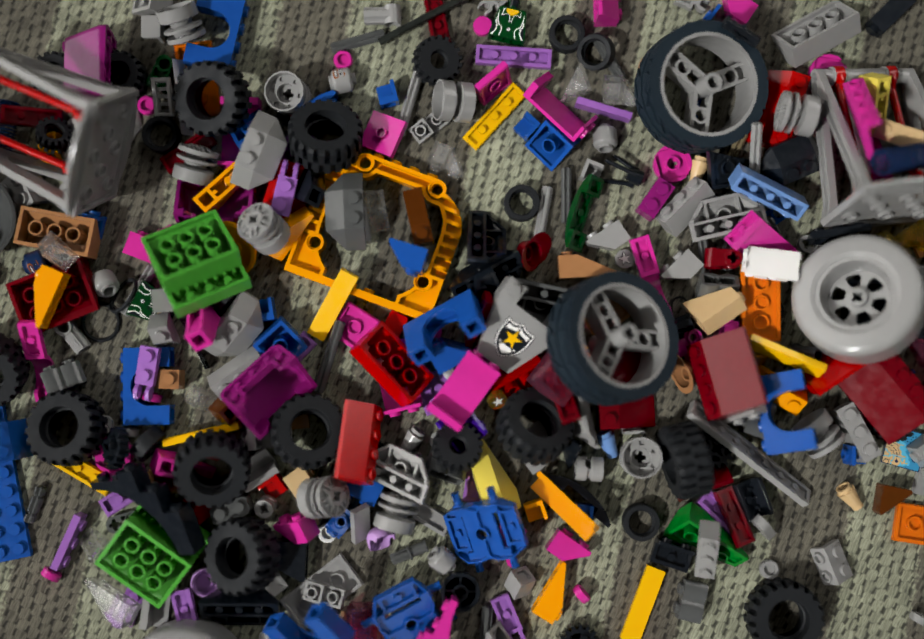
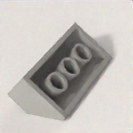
[771,0,861,68]

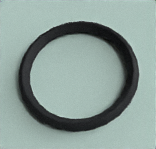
[109,278,138,313]
[81,302,121,342]

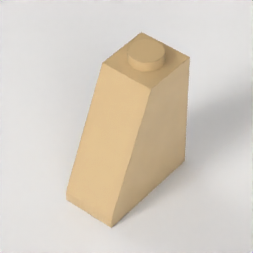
[682,287,747,336]

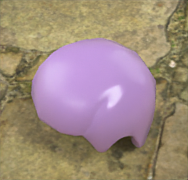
[366,527,396,551]
[190,567,218,597]

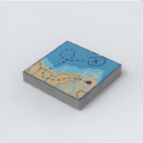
[879,431,922,472]

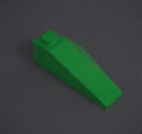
[663,502,749,567]

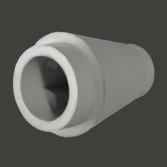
[400,426,425,452]

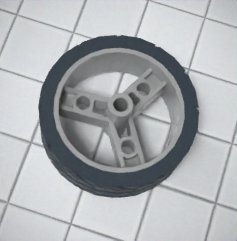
[634,20,769,154]
[546,271,679,406]

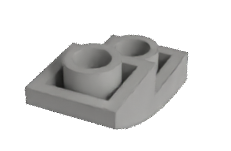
[408,112,451,145]
[302,580,348,609]

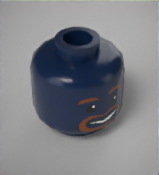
[22,249,54,274]

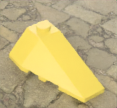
[471,439,522,520]

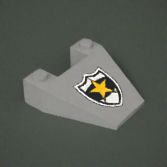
[477,276,551,374]

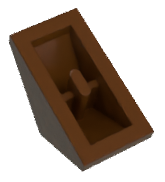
[872,483,913,515]

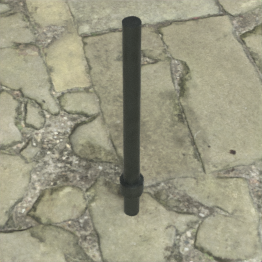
[378,0,469,45]

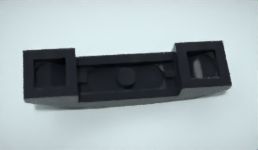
[547,473,611,528]

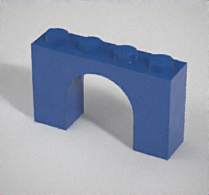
[182,0,250,68]
[403,289,487,366]
[120,347,175,426]
[758,369,819,455]
[262,602,356,639]

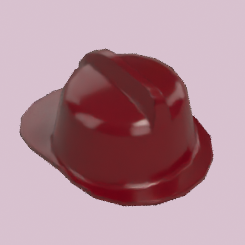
[516,232,552,272]

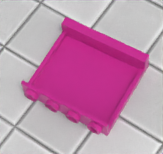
[843,77,893,181]

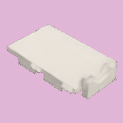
[741,245,802,282]

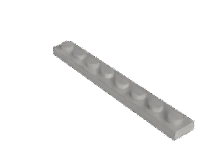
[686,400,811,507]

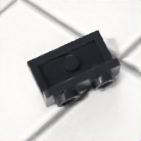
[732,477,774,522]
[649,536,696,573]

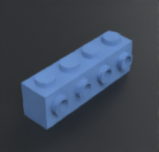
[728,163,809,221]

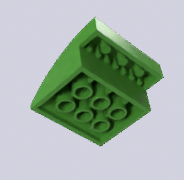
[140,209,252,319]
[94,505,211,609]

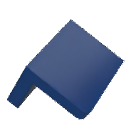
[376,79,400,110]
[513,111,541,142]
[259,297,277,322]

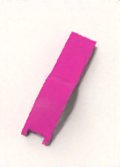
[629,234,673,314]
[16,319,55,402]

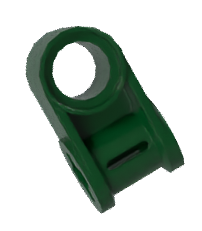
[146,55,174,94]

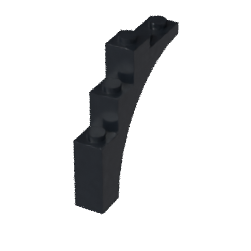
[90,461,206,555]

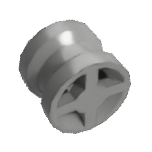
[254,494,277,518]

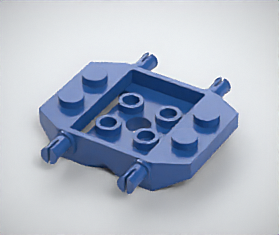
[443,486,529,573]
[361,577,458,639]

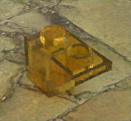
[891,220,924,251]

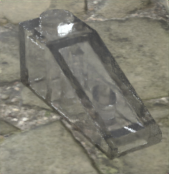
[84,577,142,629]

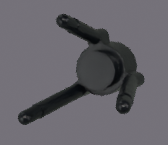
[603,155,644,188]

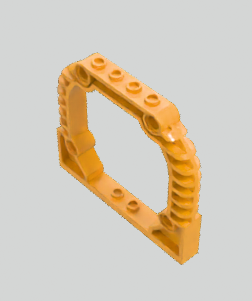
[284,153,462,318]

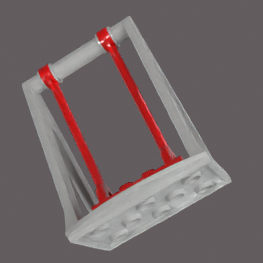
[0,47,139,217]
[810,66,924,227]

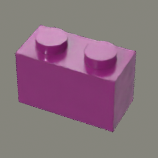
[635,177,676,222]

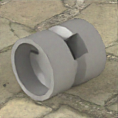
[574,455,604,482]

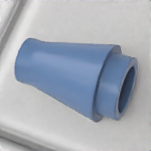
[597,429,619,459]

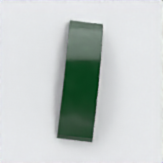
[565,174,605,253]

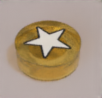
[487,390,507,409]

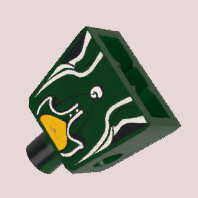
[488,0,526,47]
[126,279,175,320]

